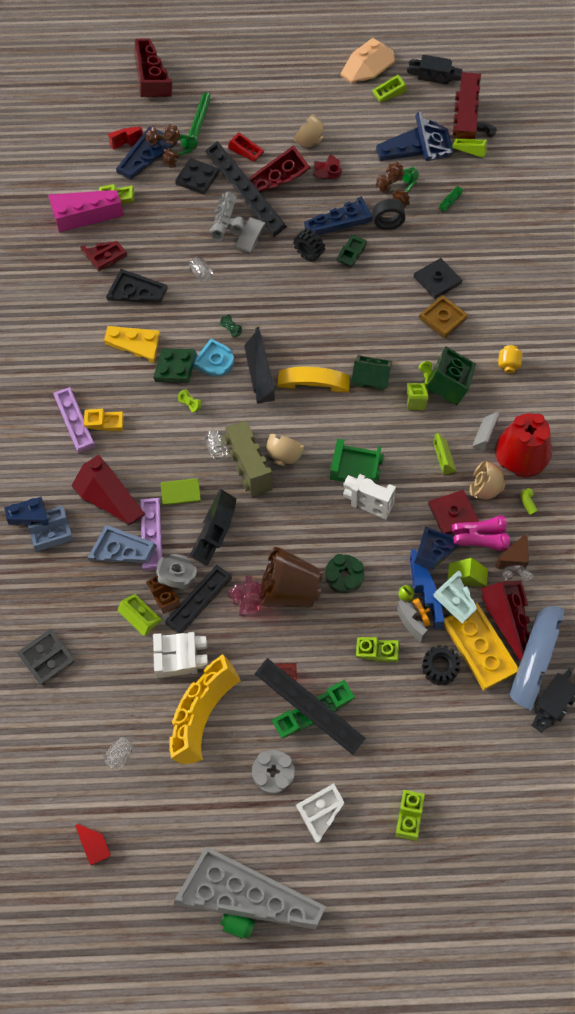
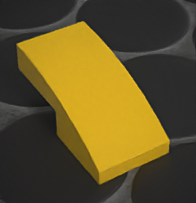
[84,409,124,431]

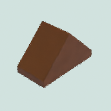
[495,534,529,570]

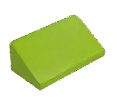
[433,433,456,475]
[160,478,201,505]
[118,594,162,636]

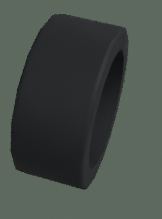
[373,199,406,230]

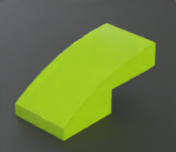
[99,184,135,204]

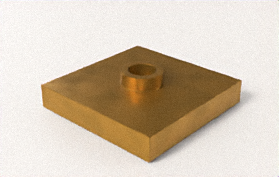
[418,295,468,339]

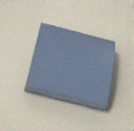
[28,506,73,552]

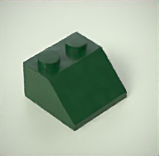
[351,355,392,390]

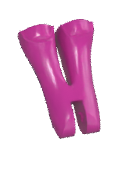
[452,515,510,552]

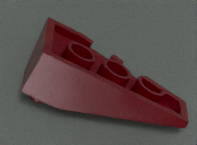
[248,145,311,192]
[71,454,145,526]
[481,580,530,661]

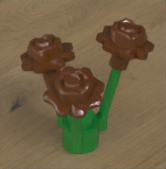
[146,124,198,168]
[376,162,419,208]

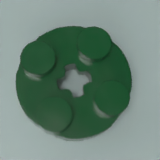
[325,554,364,594]

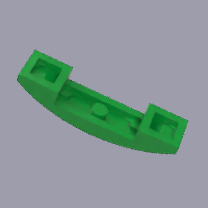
[272,679,355,739]

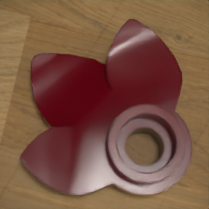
[313,155,342,179]

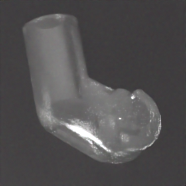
[502,565,534,582]

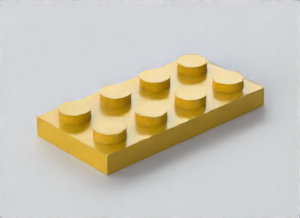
[444,603,518,691]

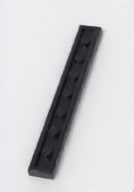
[205,141,287,237]

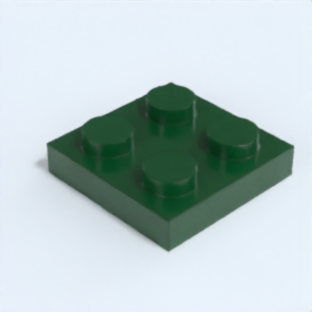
[153,348,197,383]

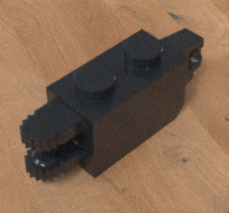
[407,55,463,84]
[531,667,575,733]

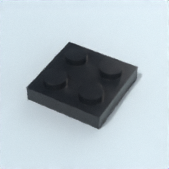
[175,158,219,195]

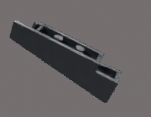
[244,327,275,404]

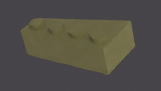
[223,421,273,497]

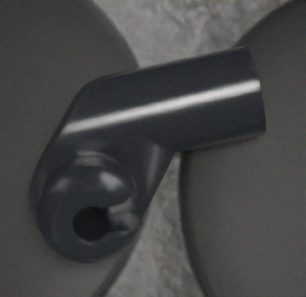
[477,122,497,137]

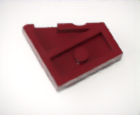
[81,241,127,272]

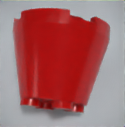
[495,413,552,477]

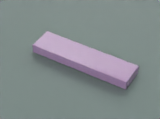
[53,387,95,453]
[140,498,162,571]

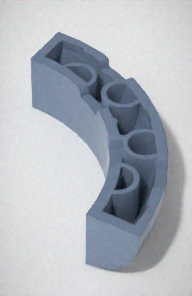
[509,606,565,710]

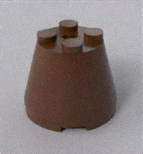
[259,547,323,607]

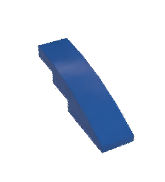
[409,549,444,629]

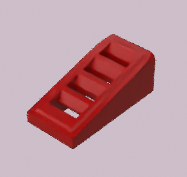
[228,132,264,162]

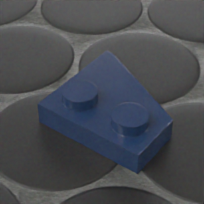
[4,496,49,525]

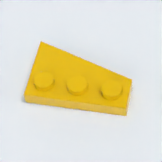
[104,326,160,363]

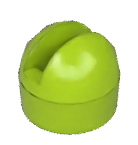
[398,585,415,602]

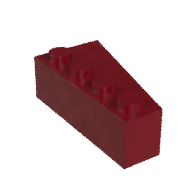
[134,38,172,97]
[453,72,481,139]

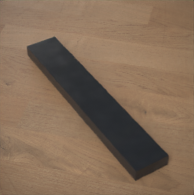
[255,658,366,755]

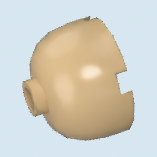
[294,114,324,148]
[266,434,305,467]
[470,461,505,500]

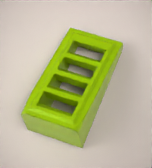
[372,75,407,103]
[453,138,488,158]

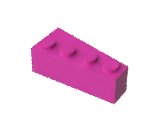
[48,190,124,232]

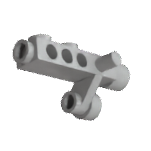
[210,191,244,241]

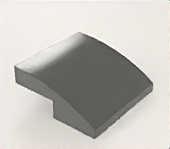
[17,628,74,685]

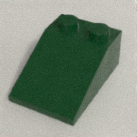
[426,346,476,405]

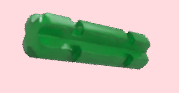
[439,186,463,212]

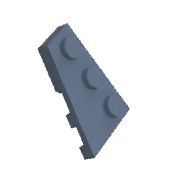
[88,525,157,563]

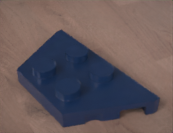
[415,111,454,161]

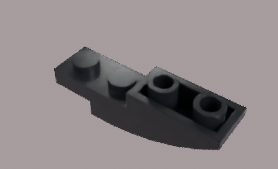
[189,489,237,566]

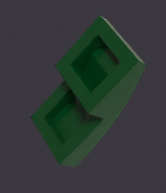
[336,234,367,267]

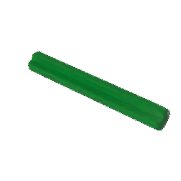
[189,92,211,138]

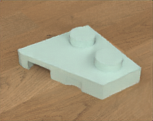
[433,570,477,624]

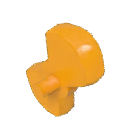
[412,598,431,627]

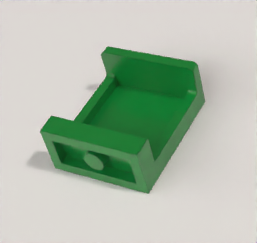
[330,438,384,483]

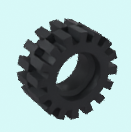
[293,228,326,262]
[422,645,461,685]

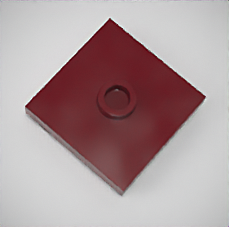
[428,490,479,534]

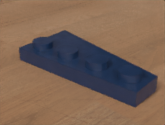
[304,196,373,235]

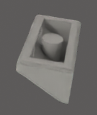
[472,412,500,451]

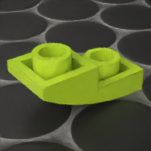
[356,637,400,662]
[395,790,425,841]

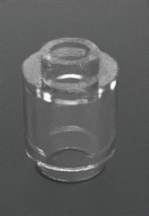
[189,257,213,282]
[205,430,227,459]
[103,736,134,770]

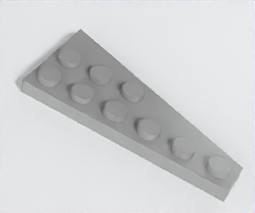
[174,847,326,930]

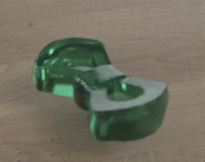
[220,314,242,338]

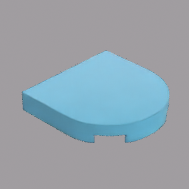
[193,339,234,377]

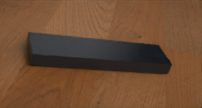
[165,565,232,634]

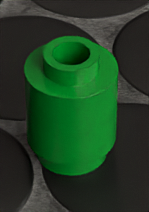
[220,914,255,939]

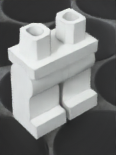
[343,474,396,520]
[153,632,208,678]

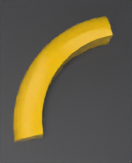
[169,654,241,764]

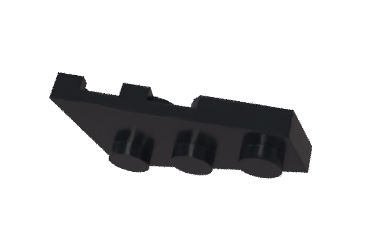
[106,269,168,303]

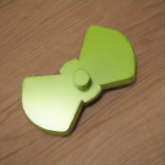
[418,361,433,386]
[178,389,202,413]

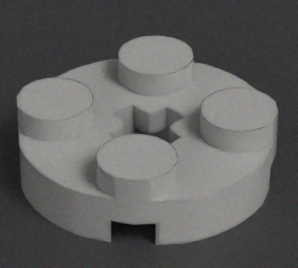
[156,554,197,590]
[252,750,295,794]

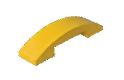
[277,367,350,393]

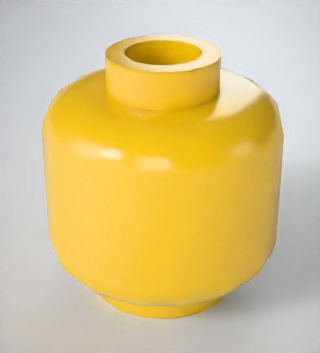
[498,345,522,373]

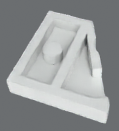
[296,783,344,843]

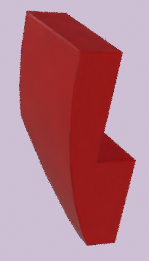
[75,823,111,865]

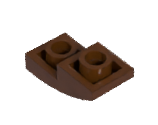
[146,576,181,614]

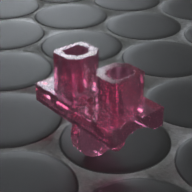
[228,575,261,617]

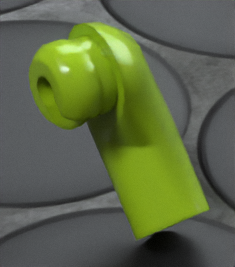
[520,488,538,515]

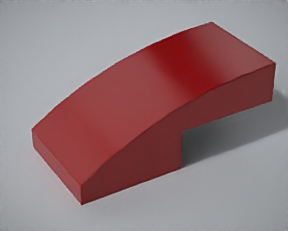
[108,126,143,150]

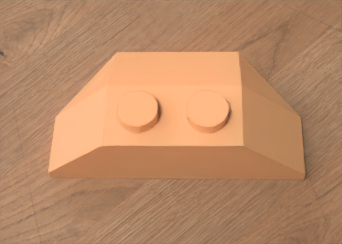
[341,38,395,83]

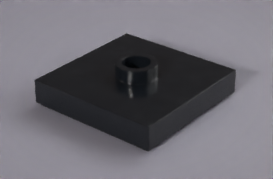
[414,258,462,299]

